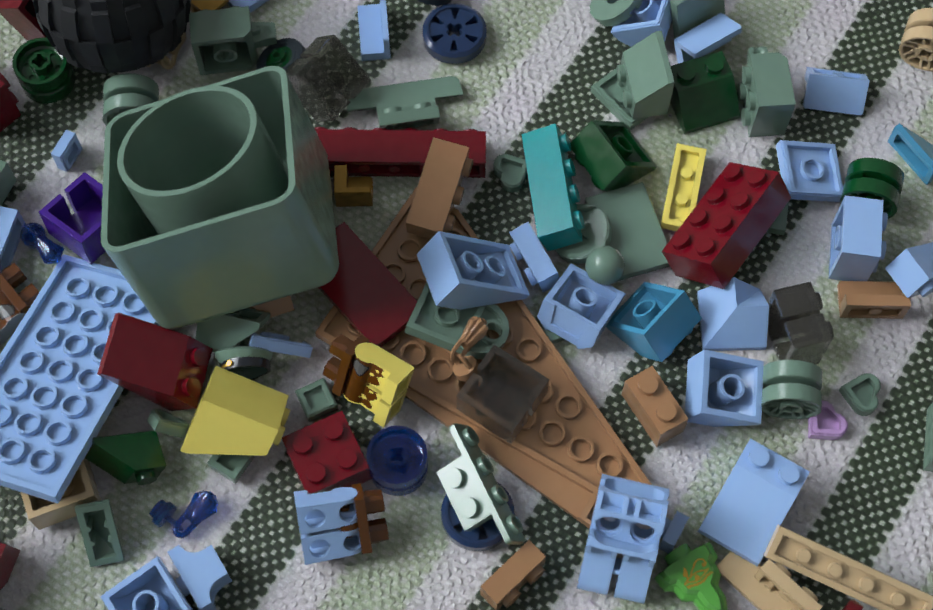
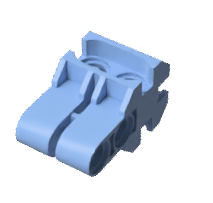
[577,474,669,604]

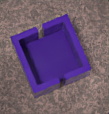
[39,172,106,265]

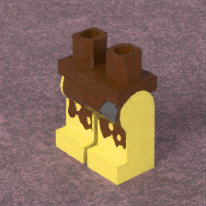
[322,334,415,428]

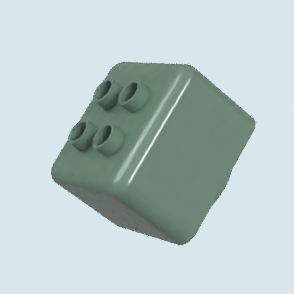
[101,66,339,329]

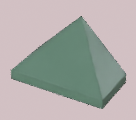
[75,499,124,567]

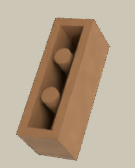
[406,137,473,239]

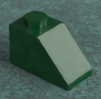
[85,431,166,485]

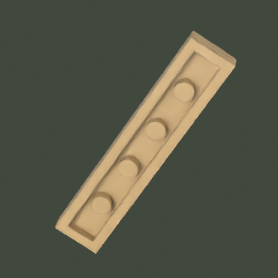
[764,524,933,610]

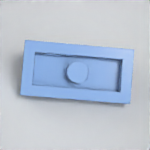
[357,0,391,61]
[674,12,742,63]
[803,67,870,115]

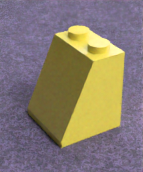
[180,366,290,456]

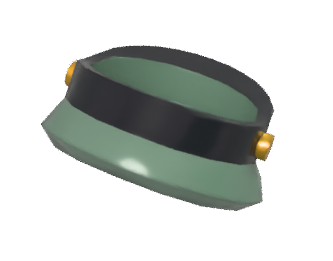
[214,346,273,380]

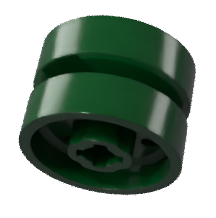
[12,38,76,104]
[840,158,905,219]

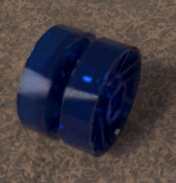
[366,426,428,496]

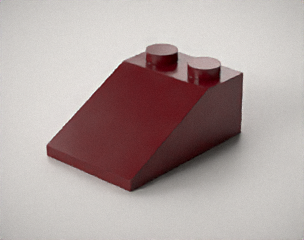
[97,313,212,411]

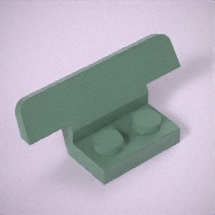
[346,76,463,130]

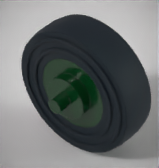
[256,38,309,84]

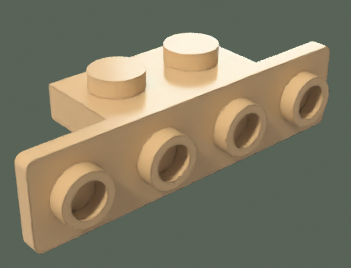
[717,551,822,610]

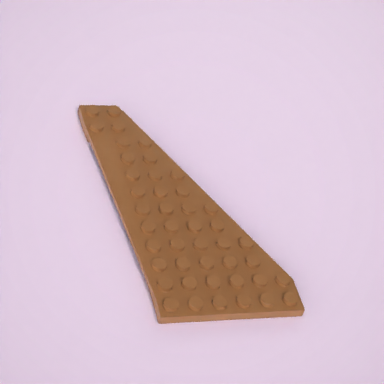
[315,187,652,529]

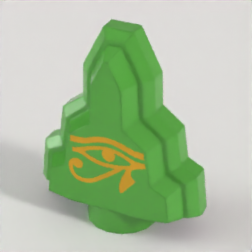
[654,542,728,610]

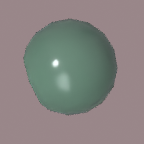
[585,246,625,286]

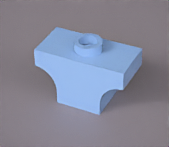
[167,545,232,610]

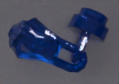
[20,223,64,264]
[149,490,219,538]

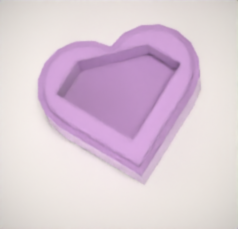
[808,400,848,440]

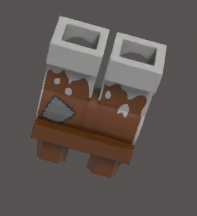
[0,263,39,345]

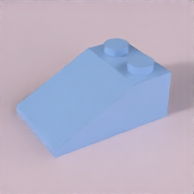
[416,231,530,310]
[698,438,810,566]

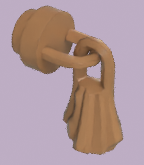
[450,316,489,382]

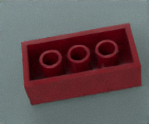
[662,162,791,289]

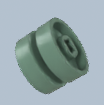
[103,73,159,126]
[761,360,822,419]

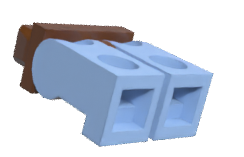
[294,483,389,565]

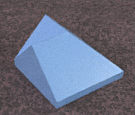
[697,277,769,351]

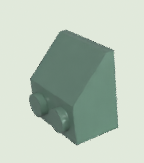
[617,31,675,119]

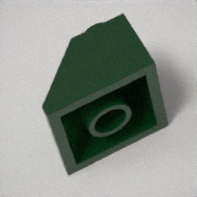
[670,51,740,135]
[570,120,657,191]

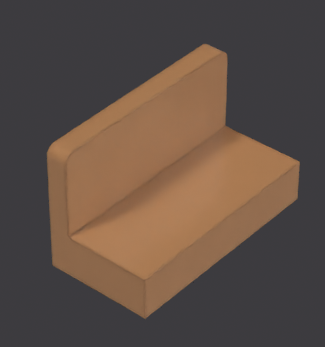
[837,281,911,319]

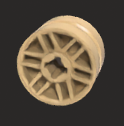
[899,8,933,71]

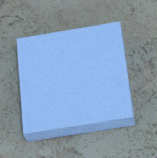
[776,140,843,202]

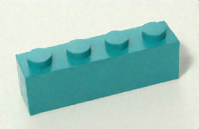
[521,123,585,251]

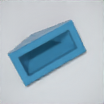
[887,123,933,185]

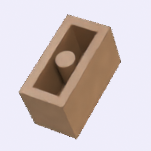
[621,366,689,447]

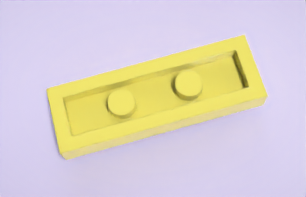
[660,143,707,231]

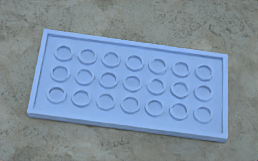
[0,254,160,504]

